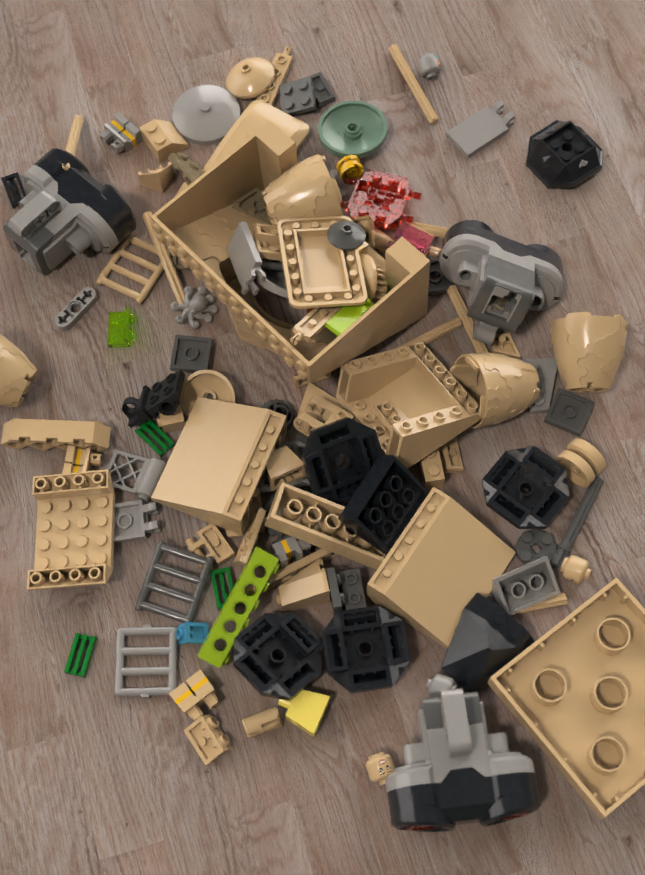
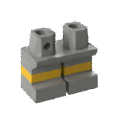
[100,112,143,154]
[272,536,311,570]

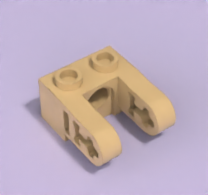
[293,396,354,436]

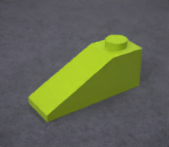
[324,297,375,336]

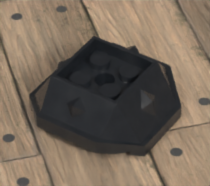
[526,120,603,189]
[301,417,383,505]
[481,445,570,529]
[321,606,411,694]
[233,612,323,701]

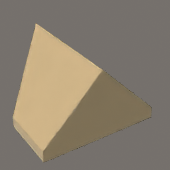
[138,161,174,193]
[352,215,375,249]

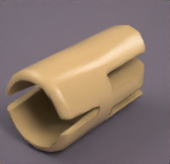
[242,707,283,739]

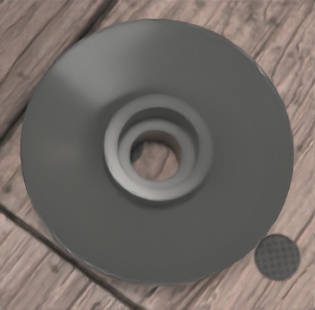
[327,220,366,250]

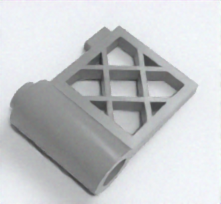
[107,449,166,503]

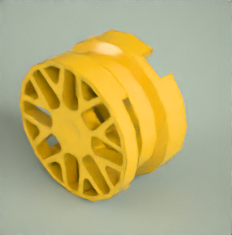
[336,155,364,182]

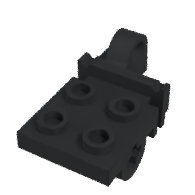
[122,370,185,428]

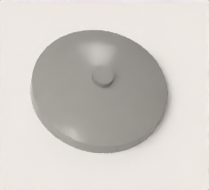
[172,85,241,145]

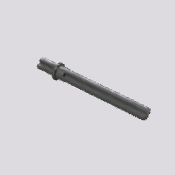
[550,476,604,569]

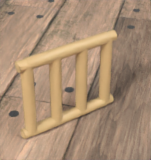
[95,233,172,305]

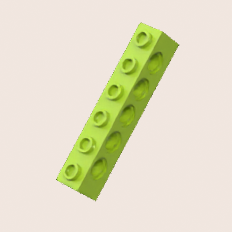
[197,547,280,668]

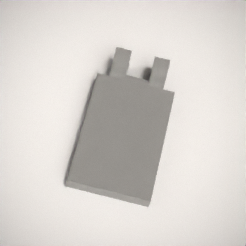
[446,100,515,159]
[226,221,266,295]
[114,500,161,544]

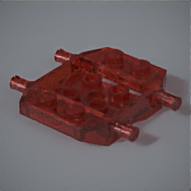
[340,169,422,230]

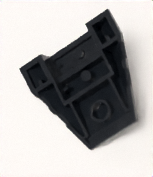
[440,593,535,693]

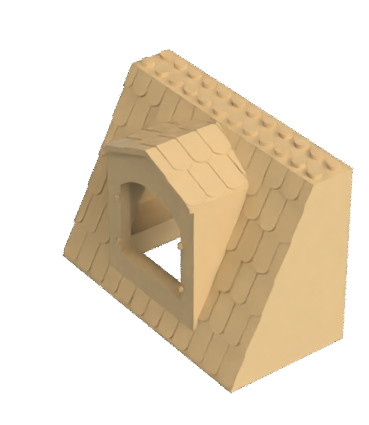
[151,120,430,383]

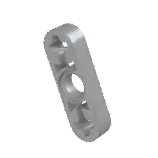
[55,287,97,331]

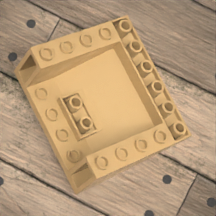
[336,342,481,468]
[151,397,287,535]
[367,487,516,649]

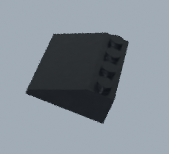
[338,455,429,555]

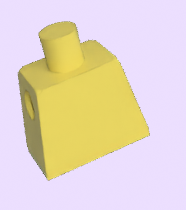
[278,690,330,737]

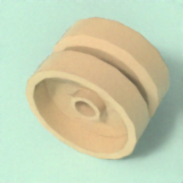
[555,438,607,488]

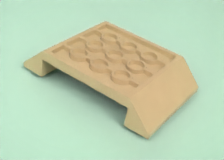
[27,469,115,591]

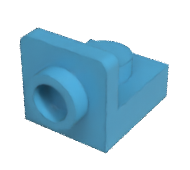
[176,622,209,645]

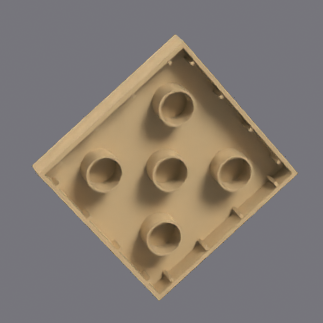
[488,577,645,820]

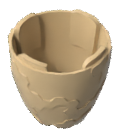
[261,153,344,226]
[550,312,627,393]
[0,333,38,407]
[450,353,540,428]

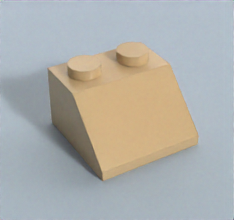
[139,119,189,163]

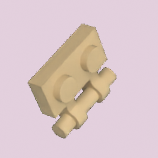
[186,523,235,571]

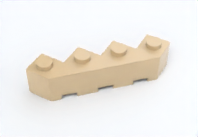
[1,418,111,453]

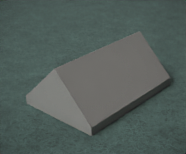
[492,556,561,615]

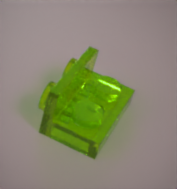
[107,307,135,348]

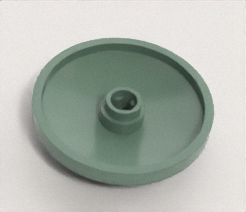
[318,101,388,159]

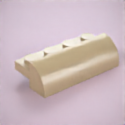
[253,223,282,262]

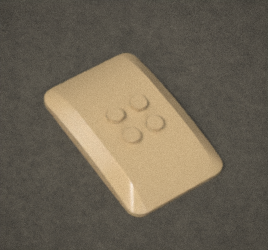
[203,100,309,171]
[277,216,367,309]

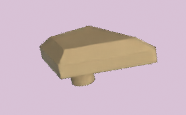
[492,333,521,359]

